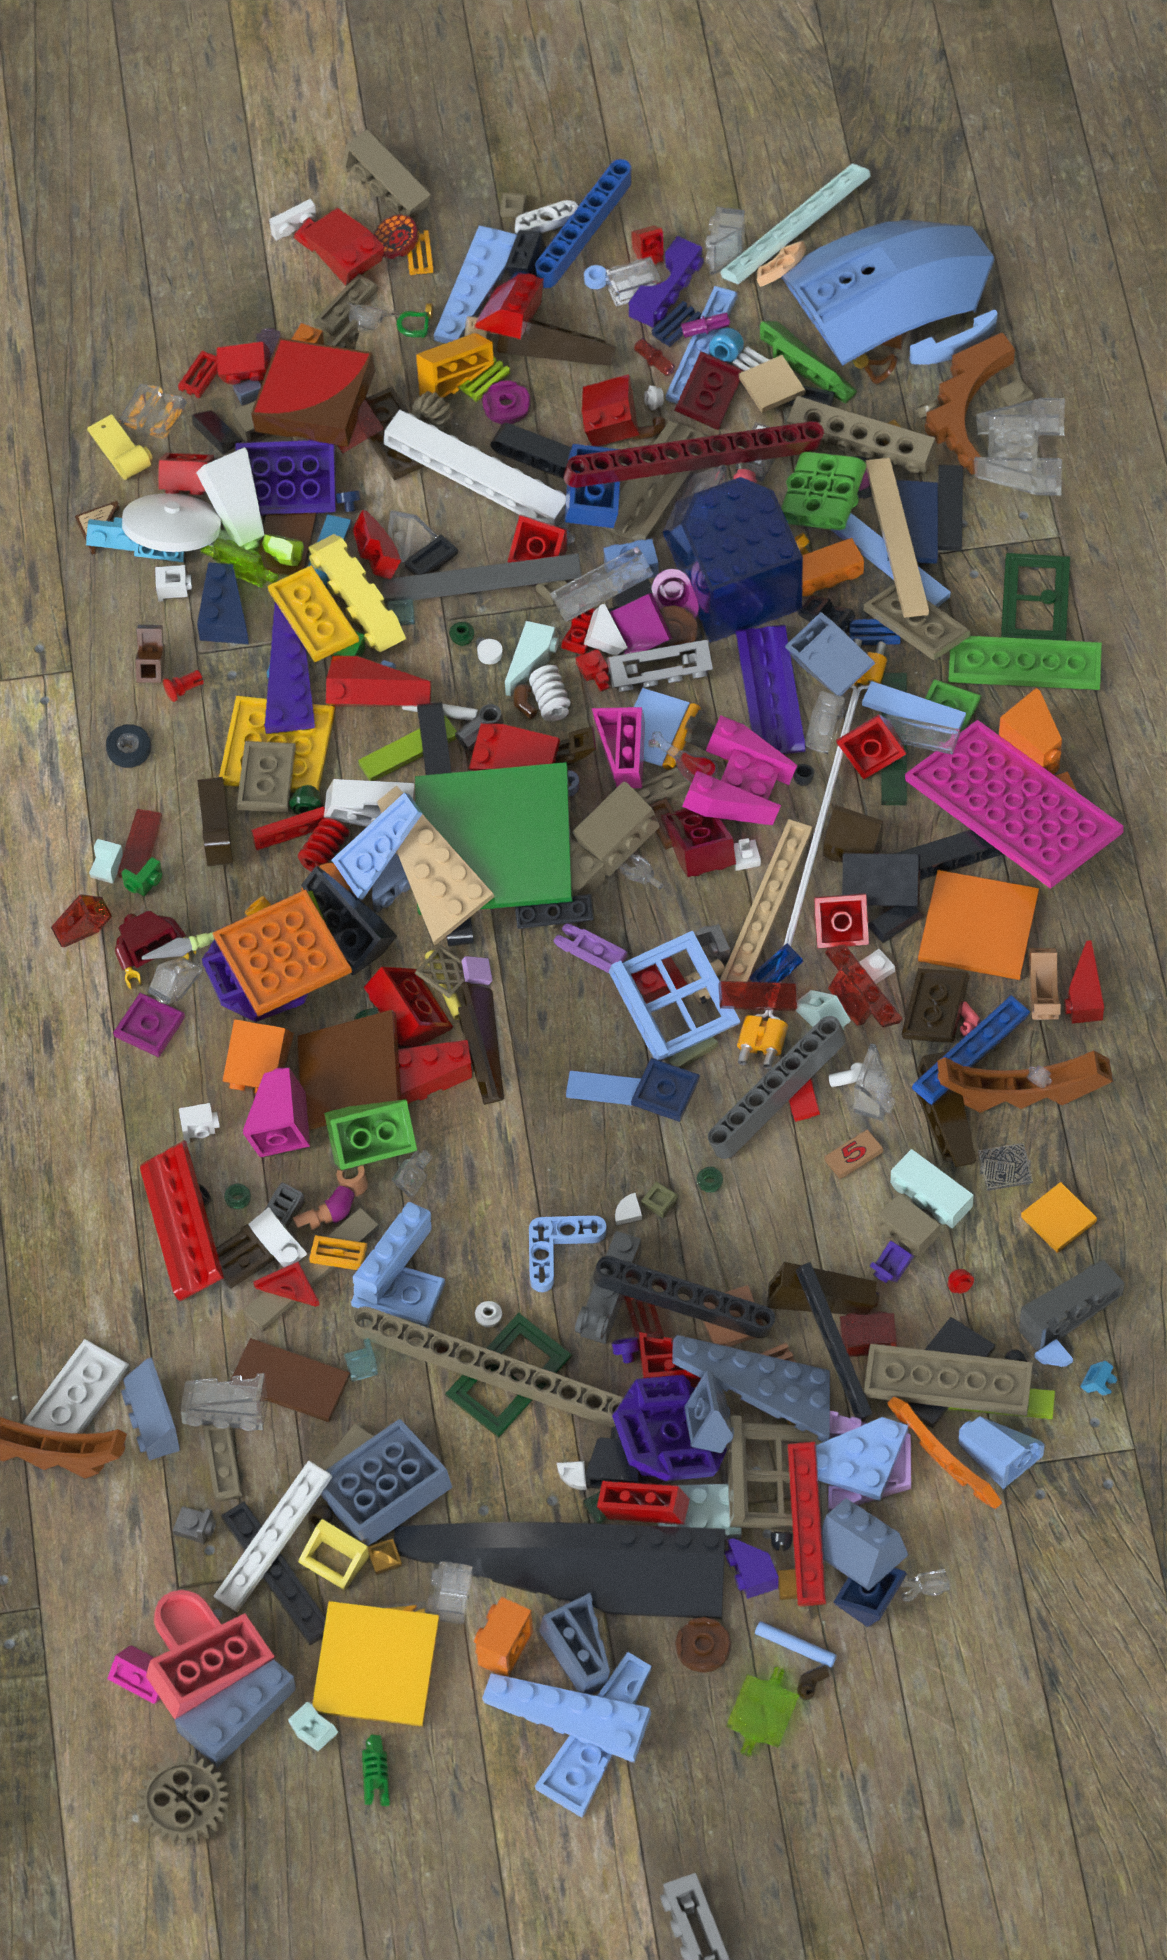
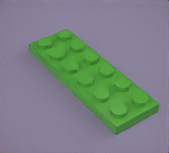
[948,636,1102,690]

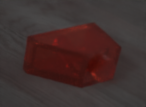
[51,894,112,947]

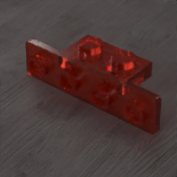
[825,944,902,1027]

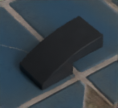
[798,595,856,632]

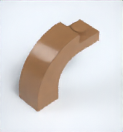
[1029,948,1060,1020]

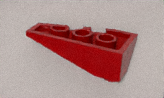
[326,656,431,707]

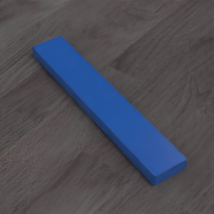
[912,995,1031,1105]

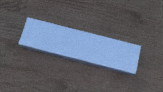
[862,681,966,737]

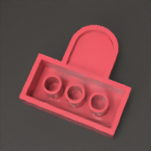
[146,1590,275,1719]

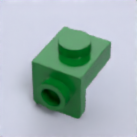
[122,857,162,897]

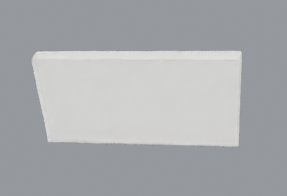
[23,1339,130,1434]

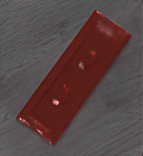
[118,809,162,878]
[718,981,797,1011]

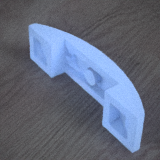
[910,309,997,364]

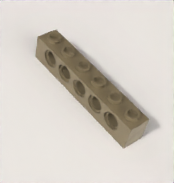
[787,396,936,474]

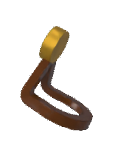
[852,354,898,384]

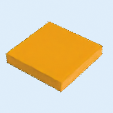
[1021,1182,1097,1253]

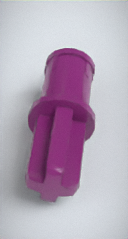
[681,313,730,338]

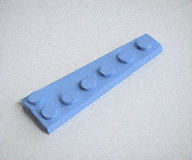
[434,225,517,343]
[535,1652,651,1818]
[482,1673,651,1762]

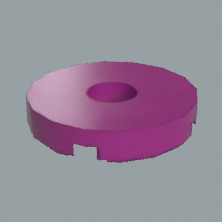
[483,381,530,424]

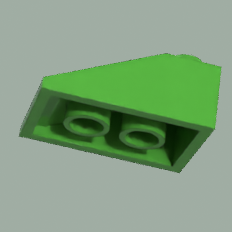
[324,1099,417,1170]

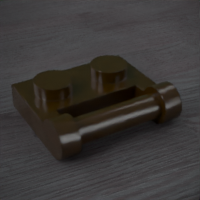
[216,1224,274,1289]

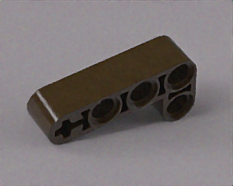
[197,777,233,866]

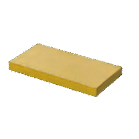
[268,565,359,662]

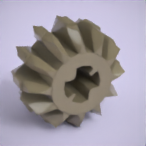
[412,391,453,431]

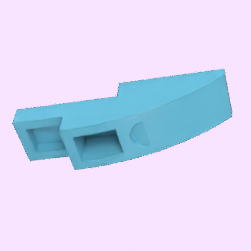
[86,517,184,562]

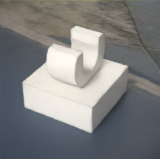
[734,838,761,871]

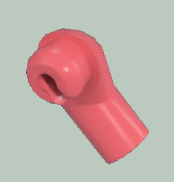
[960,1001,980,1037]

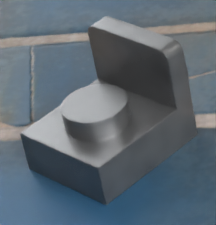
[695,924,730,964]
[173,1506,216,1544]

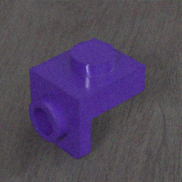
[870,1240,914,1283]

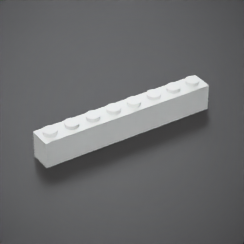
[384,410,566,526]

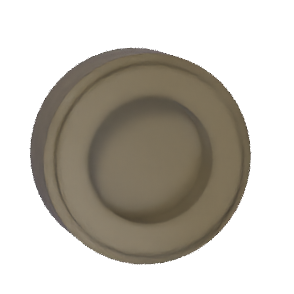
[916,398,941,418]

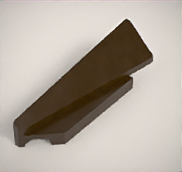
[916,1051,976,1167]

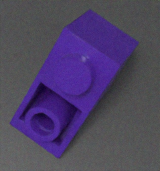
[725,1538,779,1599]

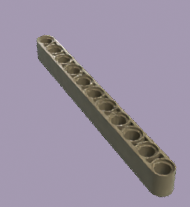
[353,1306,623,1428]

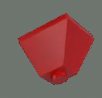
[631,956,688,1004]

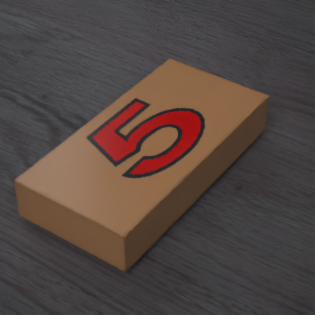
[824,1129,883,1179]

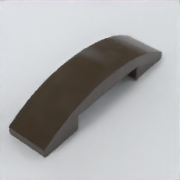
[555,726,596,766]

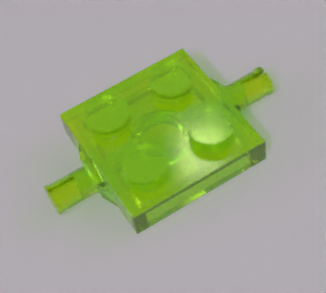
[200,537,279,588]
[726,1667,799,1756]

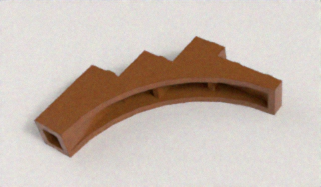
[0,1417,127,1479]

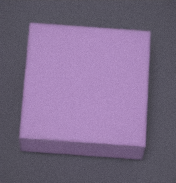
[462,956,493,985]

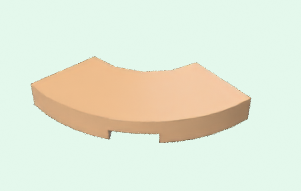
[757,241,806,287]

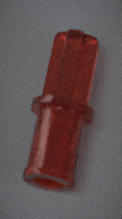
[634,338,675,376]

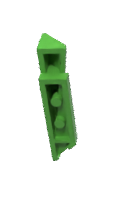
[760,321,857,404]

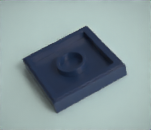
[631,1058,700,1122]

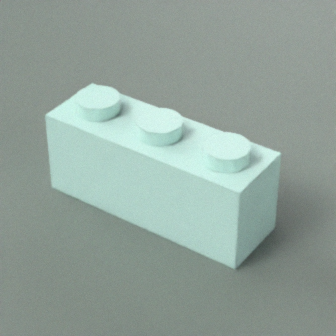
[890,1149,974,1229]

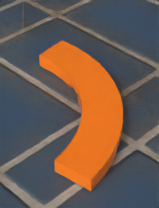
[887,1396,1003,1509]

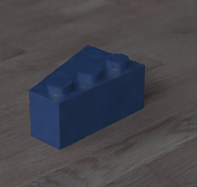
[197,562,249,645]

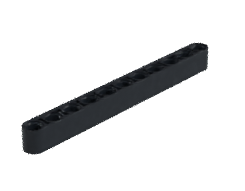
[417,702,474,946]

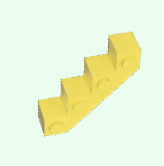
[308,534,406,652]

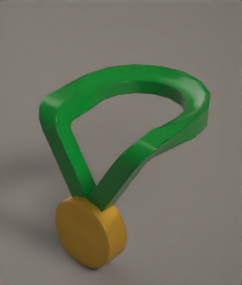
[396,303,433,338]

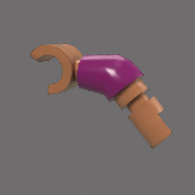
[292,1165,368,1230]

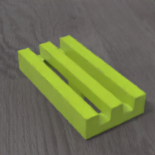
[459,356,510,402]

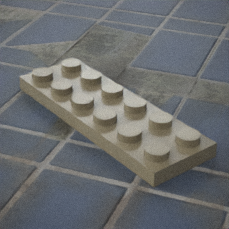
[864,1344,1033,1416]

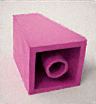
[243,1068,310,1158]

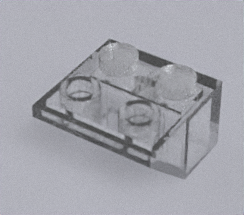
[705,207,745,275]

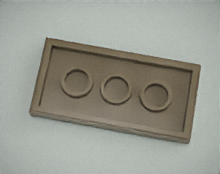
[864,584,970,660]

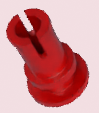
[163,670,204,702]

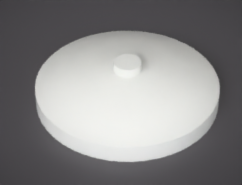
[122,493,221,552]

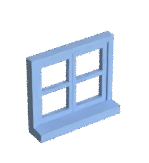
[609,931,740,1061]

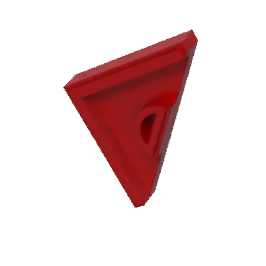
[253,1262,320,1307]

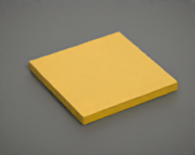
[219,696,336,793]
[312,1601,440,1727]

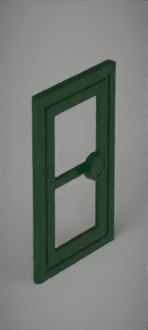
[1001,553,1070,641]
[445,1312,572,1438]

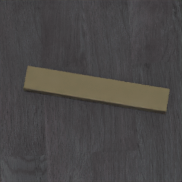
[243,1208,379,1331]

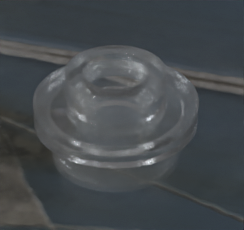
[1027,1065,1052,1089]

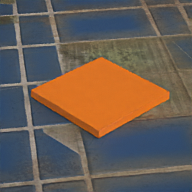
[918,870,1039,980]
[213,889,352,1017]

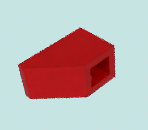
[631,225,664,268]

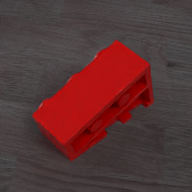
[398,1040,472,1104]
[639,1332,702,1388]

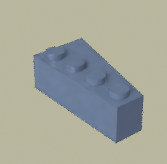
[175,1659,296,1768]

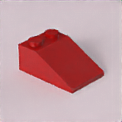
[300,208,385,286]
[582,374,639,447]
[469,724,560,771]

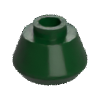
[289,785,324,815]

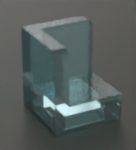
[344,1338,378,1382]

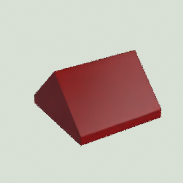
[507,515,568,563]
[836,714,906,780]
[814,894,869,948]

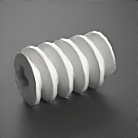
[529,665,570,721]

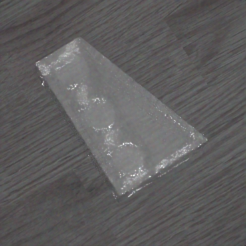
[180,1373,268,1431]

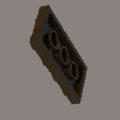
[357,386,425,480]

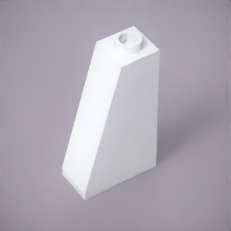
[196,448,264,551]

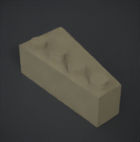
[341,130,431,219]

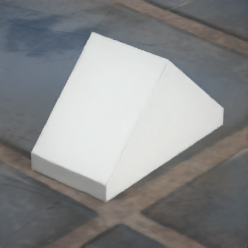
[584,603,628,656]

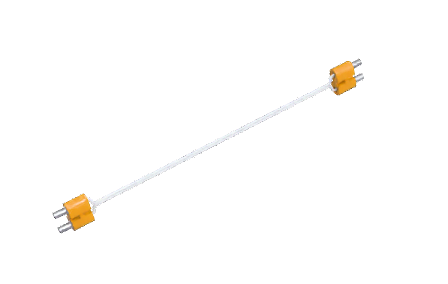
[737,639,887,1069]

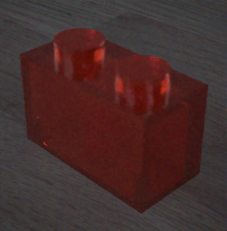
[839,1311,897,1357]

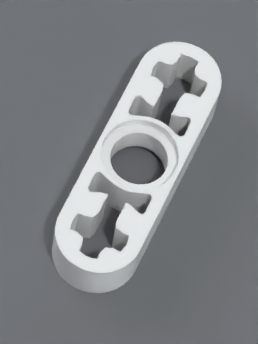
[515,200,578,234]

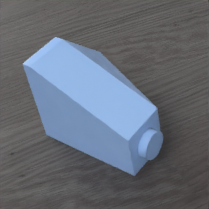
[958,1416,1045,1489]

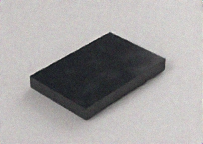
[842,854,921,906]

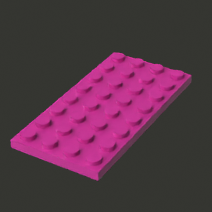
[905,720,1124,889]

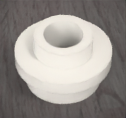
[644,386,664,410]
[475,1301,502,1328]

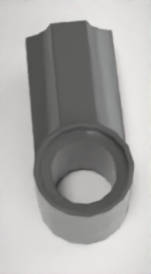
[455,704,504,751]

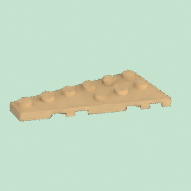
[377,786,494,946]

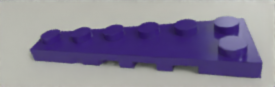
[265,602,315,734]

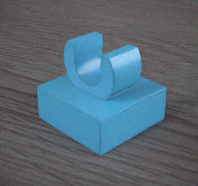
[1080,1361,1117,1396]

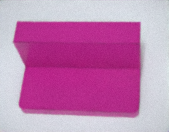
[107,1645,160,1704]

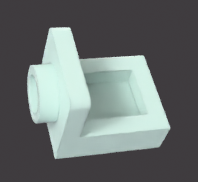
[288,1702,338,1751]

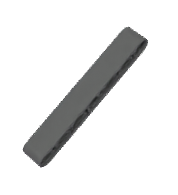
[707,1016,846,1159]

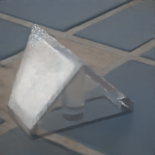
[387,510,438,562]

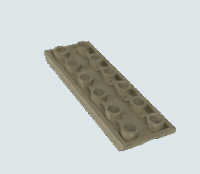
[601,420,708,542]

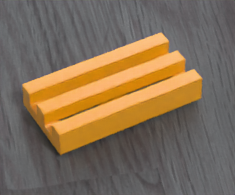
[407,230,433,275]
[309,1235,368,1270]

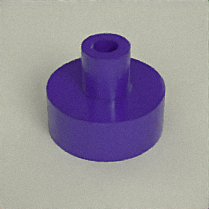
[611,1337,640,1363]

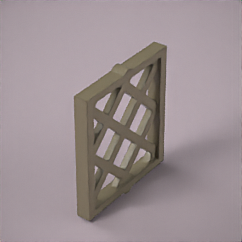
[415,945,465,998]

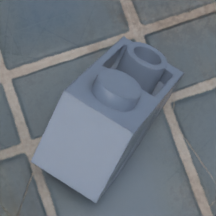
[372,853,411,913]

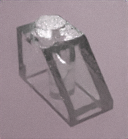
[805,691,845,754]
[148,957,203,1004]

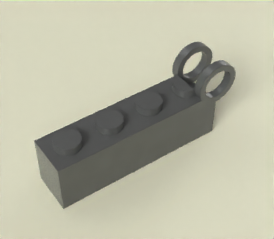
[575,1231,642,1344]

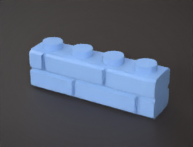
[353,1202,432,1304]

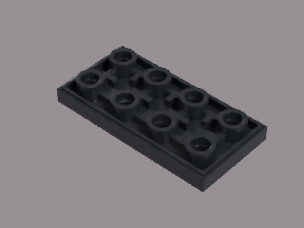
[906,1317,995,1428]

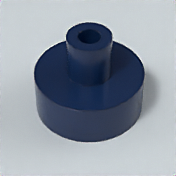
[335,490,361,512]

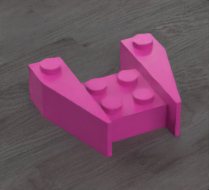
[682,715,797,825]

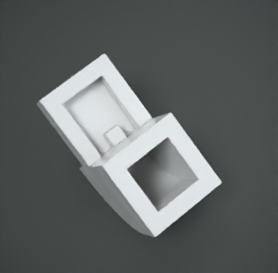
[248,1207,307,1267]

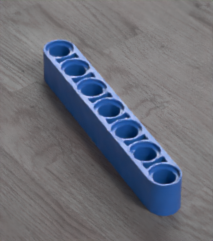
[536,159,631,288]

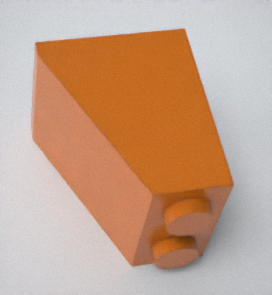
[999,688,1062,775]
[223,1019,294,1093]

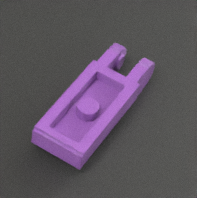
[554,923,627,973]

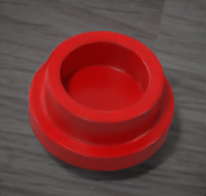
[948,1269,974,1293]

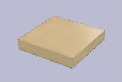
[739,355,805,413]

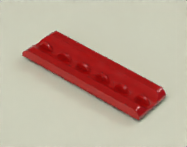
[140,1140,224,1301]

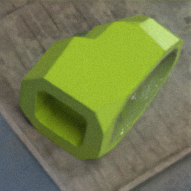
[263,534,304,566]

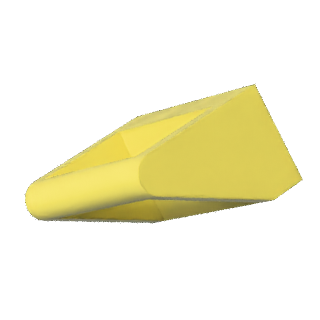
[299,1519,369,1590]

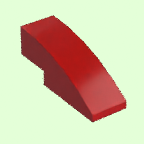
[352,510,401,579]

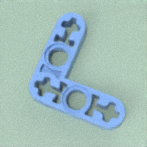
[529,1216,607,1292]

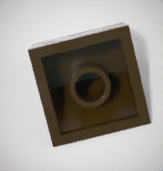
[823,805,883,863]

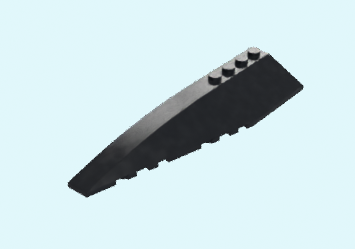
[394,1522,725,1619]

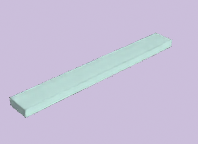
[720,164,871,284]

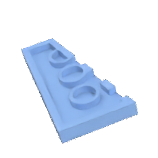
[332,792,423,900]

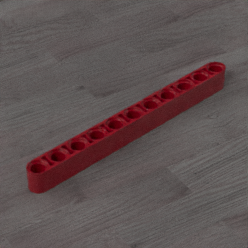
[564,421,824,488]

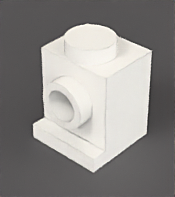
[155,565,192,602]
[179,1103,219,1143]

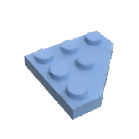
[816,1417,908,1501]

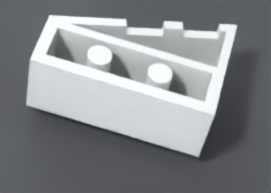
[324,779,414,827]

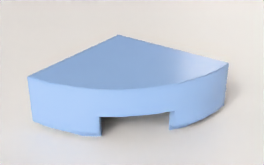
[1034,1339,1073,1367]

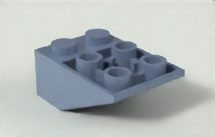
[785,612,875,697]

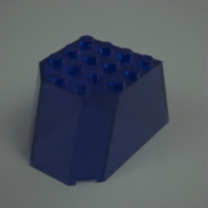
[663,477,803,643]

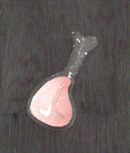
[648,732,718,783]

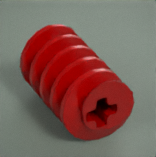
[298,818,350,871]

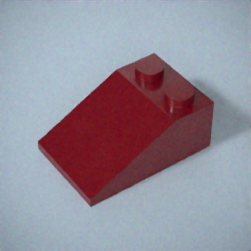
[661,808,736,877]

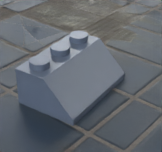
[121,1357,180,1460]
[822,1498,908,1590]

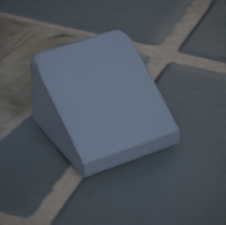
[233,380,261,406]

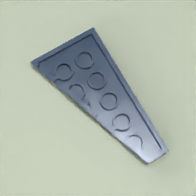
[672,1335,830,1442]

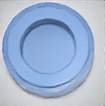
[584,265,608,289]

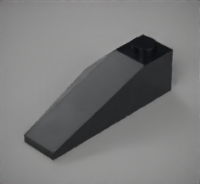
[301,866,397,975]

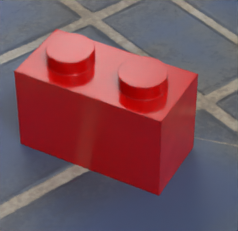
[217,341,270,384]

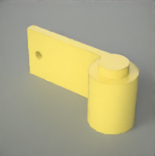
[87,414,153,480]

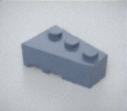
[539,1593,610,1695]

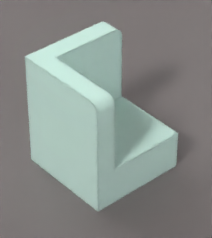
[89,839,124,883]

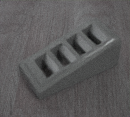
[263,1182,305,1228]

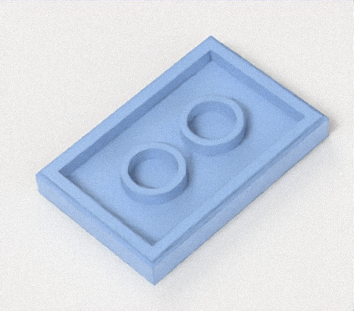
[634,688,690,767]
[351,1267,445,1328]

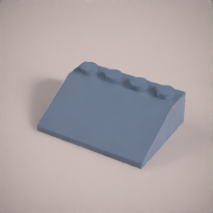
[321,1419,452,1547]

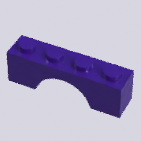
[629,236,704,328]

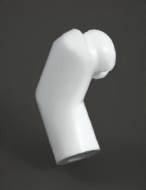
[829,1063,867,1087]

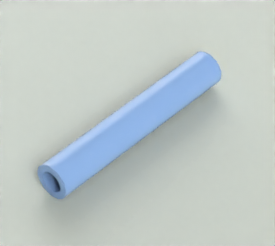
[755,1621,837,1668]

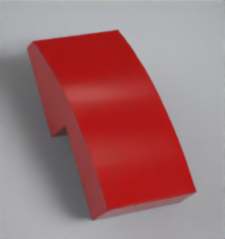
[561,604,596,655]
[789,1077,820,1122]

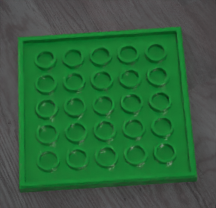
[415,762,572,915]

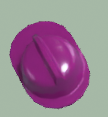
[652,569,699,618]

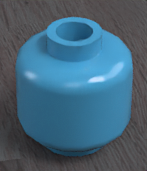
[709,328,744,363]

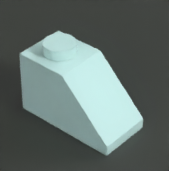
[792,990,851,1030]

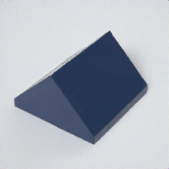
[834,1568,907,1627]

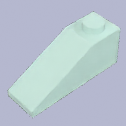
[505,621,559,696]

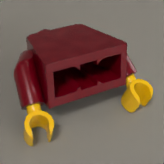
[115,911,197,989]

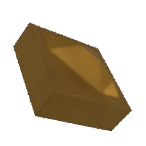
[368,1538,402,1575]

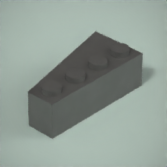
[1019,1260,1125,1351]

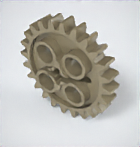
[136,1755,229,1846]

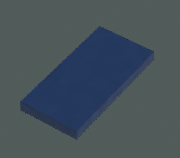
[887,480,938,564]

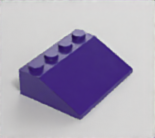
[236,440,336,515]

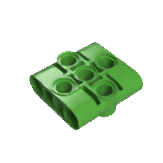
[778,452,867,530]

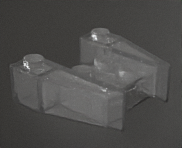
[974,398,1065,496]

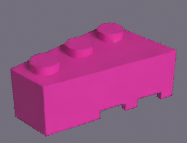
[592,707,645,788]

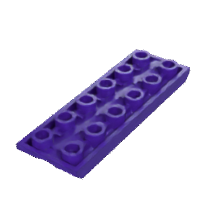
[735,624,805,754]

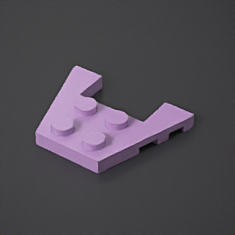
[828,1411,911,1512]

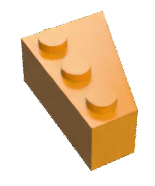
[416,333,494,398]

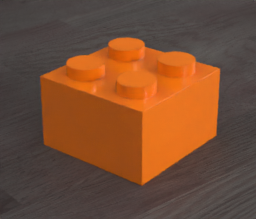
[474,1597,533,1677]

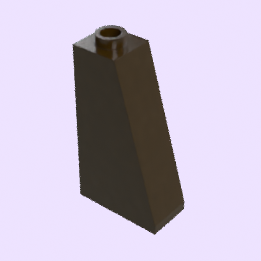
[767,1262,880,1316]

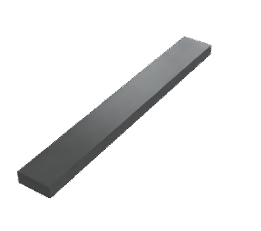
[382,553,582,604]

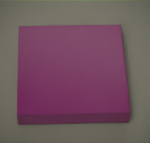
[609,593,672,654]
[113,992,185,1058]

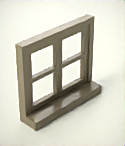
[727,1415,829,1530]

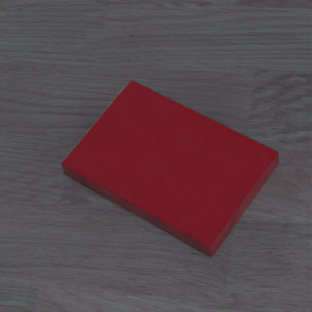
[674,351,744,430]

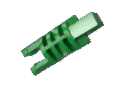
[362,1734,390,1806]

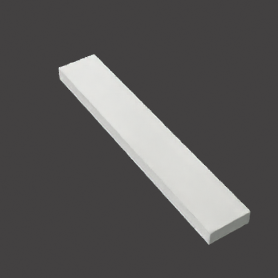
[214,1461,332,1613]

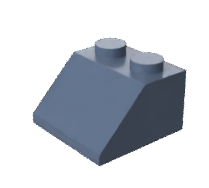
[685,1370,734,1453]

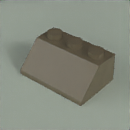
[573,781,660,876]

